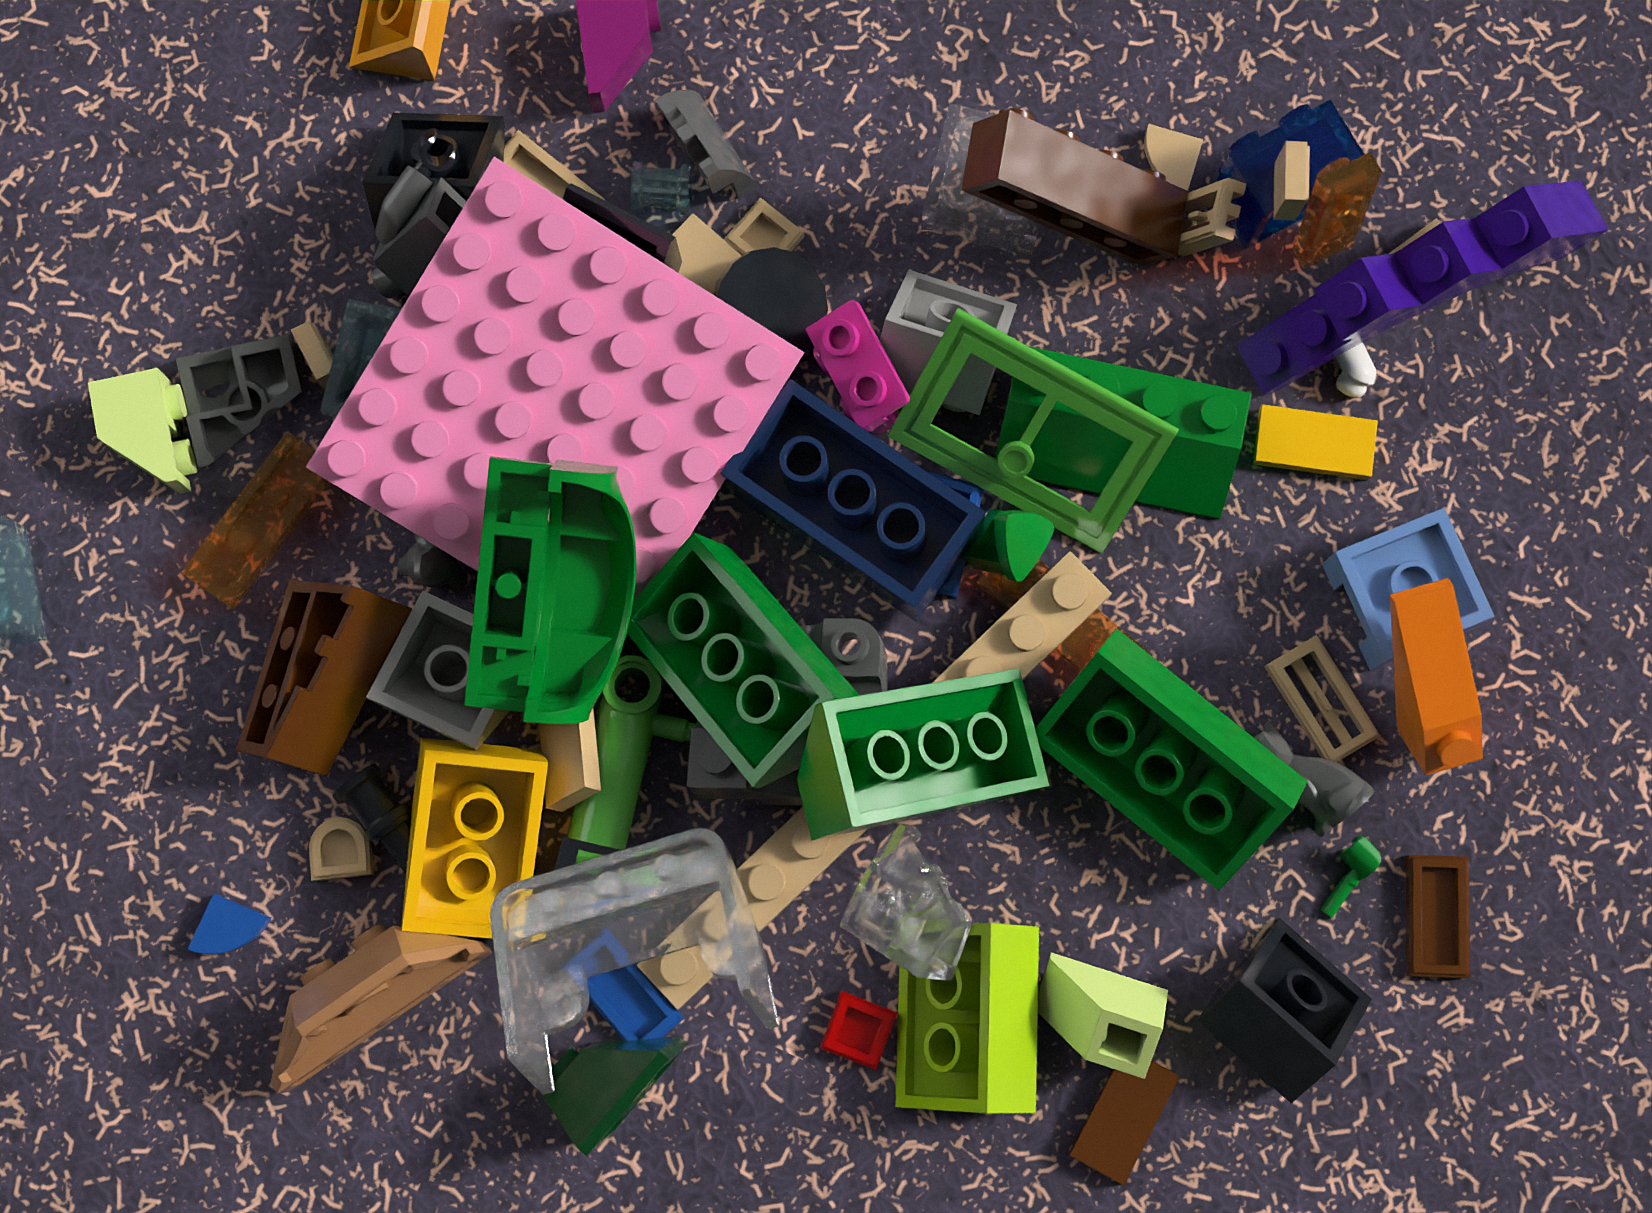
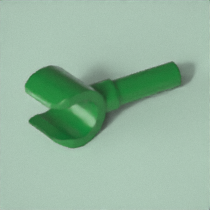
[1320,836,1381,918]

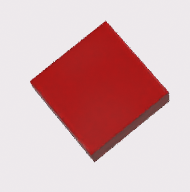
[820,991,897,1070]

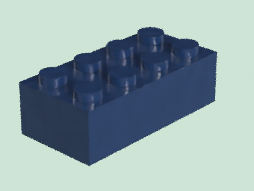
[720,379,985,622]

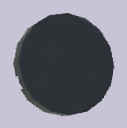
[713,247,828,353]

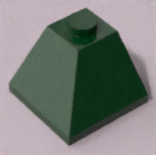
[543,1036,688,1156]

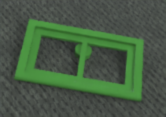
[887,308,1179,553]

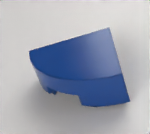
[187,894,272,955]

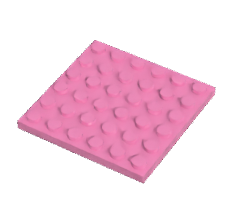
[306,157,804,639]

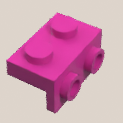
[805,300,910,434]

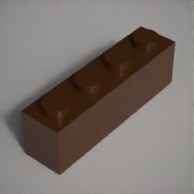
[961,108,1188,265]

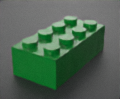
[1035,628,1308,891]

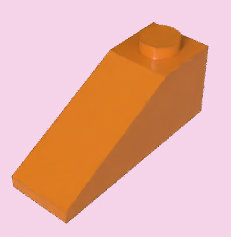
[1390,578,1483,775]

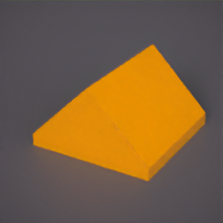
[349,0,451,81]

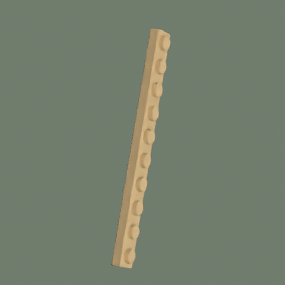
[637,551,1112,1010]

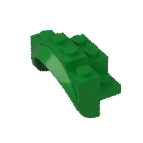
[464,456,636,724]

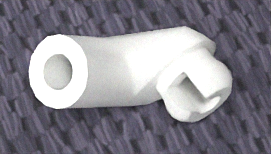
[1334,343,1376,398]

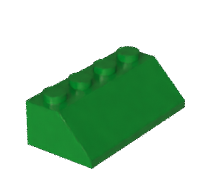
[995,347,1252,520]
[627,532,860,789]
[797,668,1050,840]

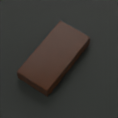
[1405,855,1470,978]
[1068,1061,1180,1186]

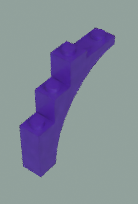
[1236,180,1608,396]

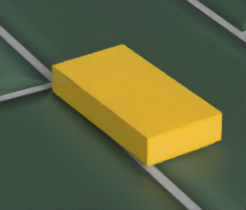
[1253,404,1378,480]

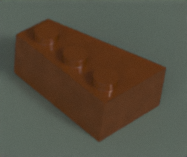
[236,580,412,776]

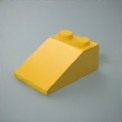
[401,737,548,941]

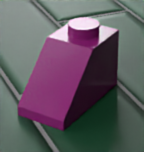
[576,0,661,113]

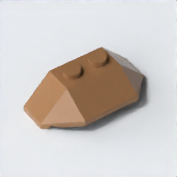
[271,923,492,1094]

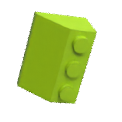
[895,923,1039,1113]

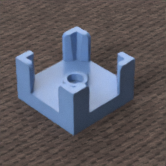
[1322,508,1495,671]

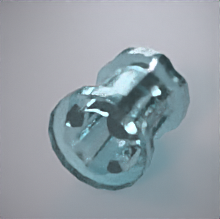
[631,161,693,215]

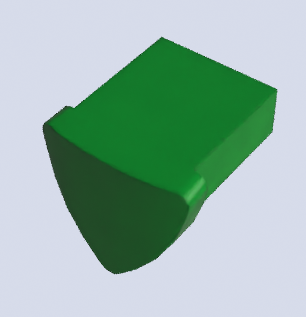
[963,508,1054,582]

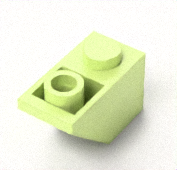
[88,368,197,494]
[1038,952,1168,1079]

